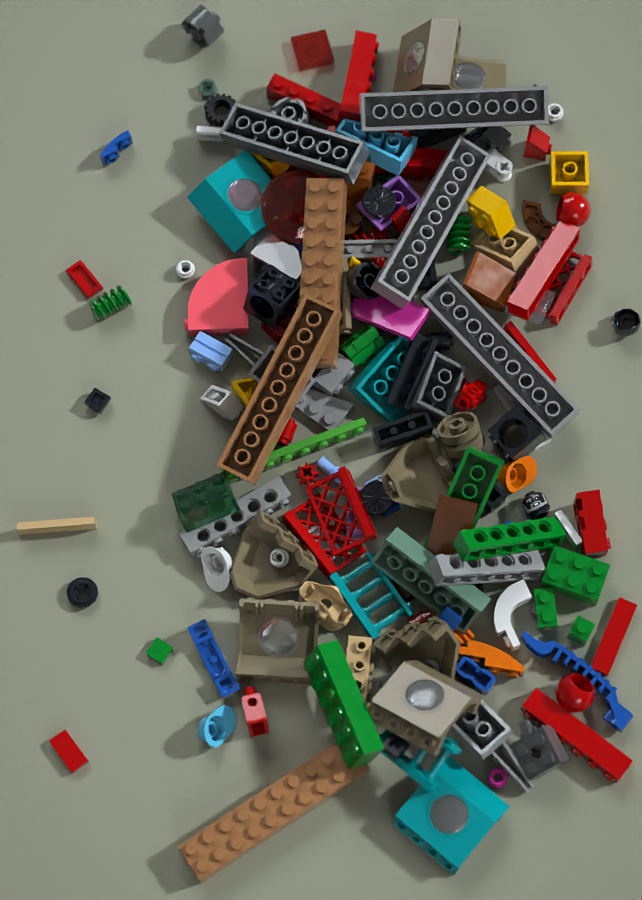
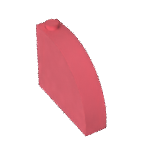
[184,258,249,336]

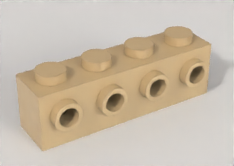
[346,636,375,711]

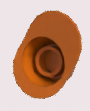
[497,456,537,493]

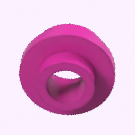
[487,768,508,788]

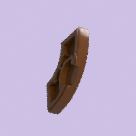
[522,200,555,241]

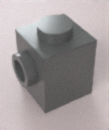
[482,126,512,153]

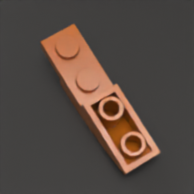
[457,639,524,678]

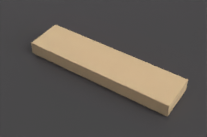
[17,516,97,535]

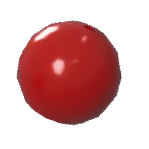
[556,192,591,227]
[555,673,595,713]

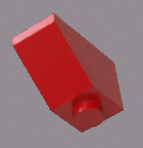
[524,125,552,161]

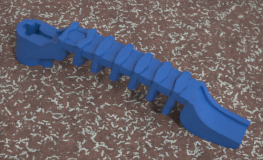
[521,631,633,732]

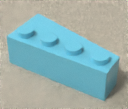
[335,118,418,176]

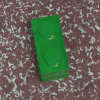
[339,324,385,367]

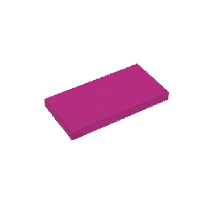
[350,295,431,341]

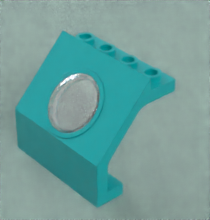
[187,150,296,253]
[391,756,510,876]

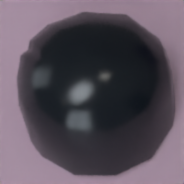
[611,308,641,336]

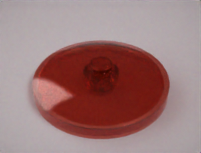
[261,171,320,244]

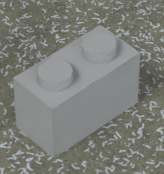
[314,352,355,397]

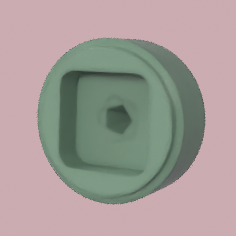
[199,79,218,98]

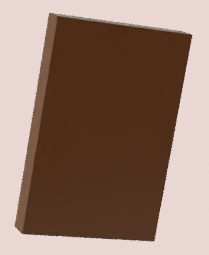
[427,494,478,555]

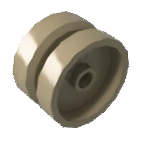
[437,411,485,459]

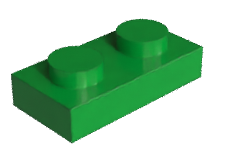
[533,588,558,629]

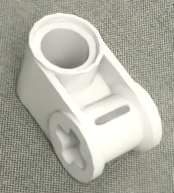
[484,147,513,182]

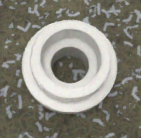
[548,103,563,121]
[176,260,195,279]
[270,548,289,568]

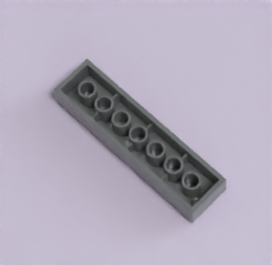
[219,103,370,185]

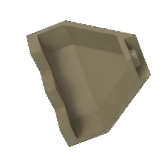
[380,433,454,513]
[229,510,318,600]
[373,616,460,706]

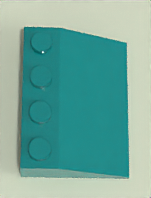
[347,334,411,423]

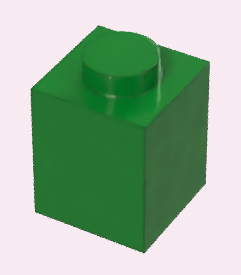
[567,615,595,647]

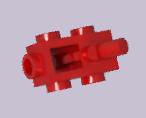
[453,377,489,412]

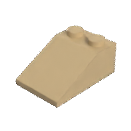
[470,228,540,276]

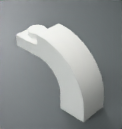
[493,579,532,652]

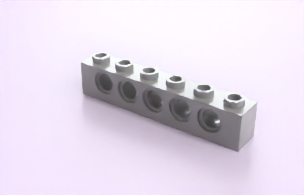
[179,476,292,558]
[428,550,546,586]

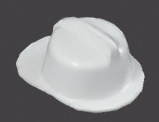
[201,546,232,592]

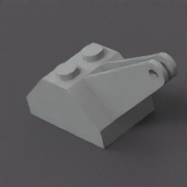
[250,225,301,300]
[224,333,316,404]
[450,700,534,793]

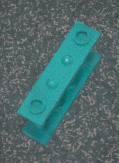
[330,551,414,643]
[379,729,462,791]

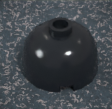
[347,262,381,300]

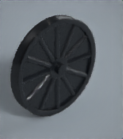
[362,186,396,217]
[360,481,394,516]

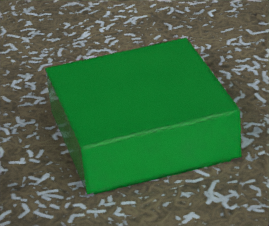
[146,637,174,665]

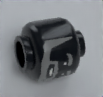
[522,491,550,520]

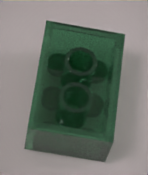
[172,471,240,533]

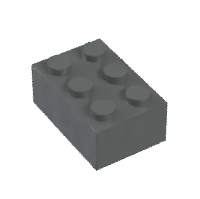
[410,351,467,422]

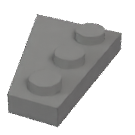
[295,389,355,431]

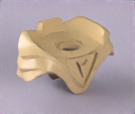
[298,581,352,631]

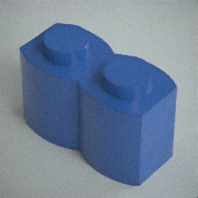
[455,657,496,696]

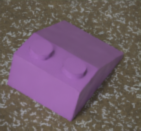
[356,175,421,232]

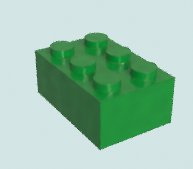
[540,545,610,606]

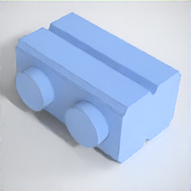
[189,331,233,372]

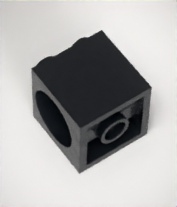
[243,264,300,330]
[487,405,547,462]

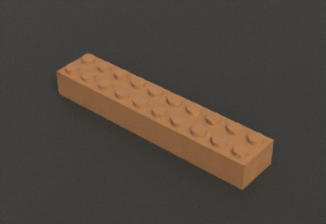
[299,178,347,369]
[216,293,343,486]
[178,743,370,883]

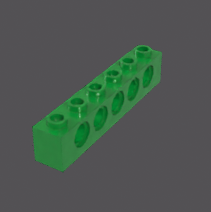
[452,517,567,562]

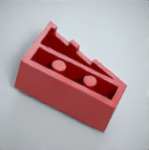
[573,489,611,558]

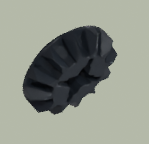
[67,577,98,608]

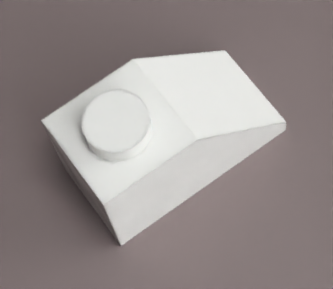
[200,385,244,421]

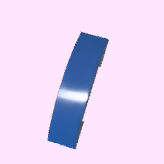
[187,619,240,698]

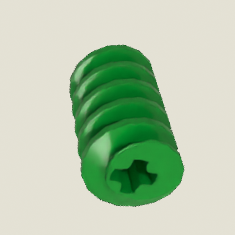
[447,214,472,256]
[90,285,132,322]

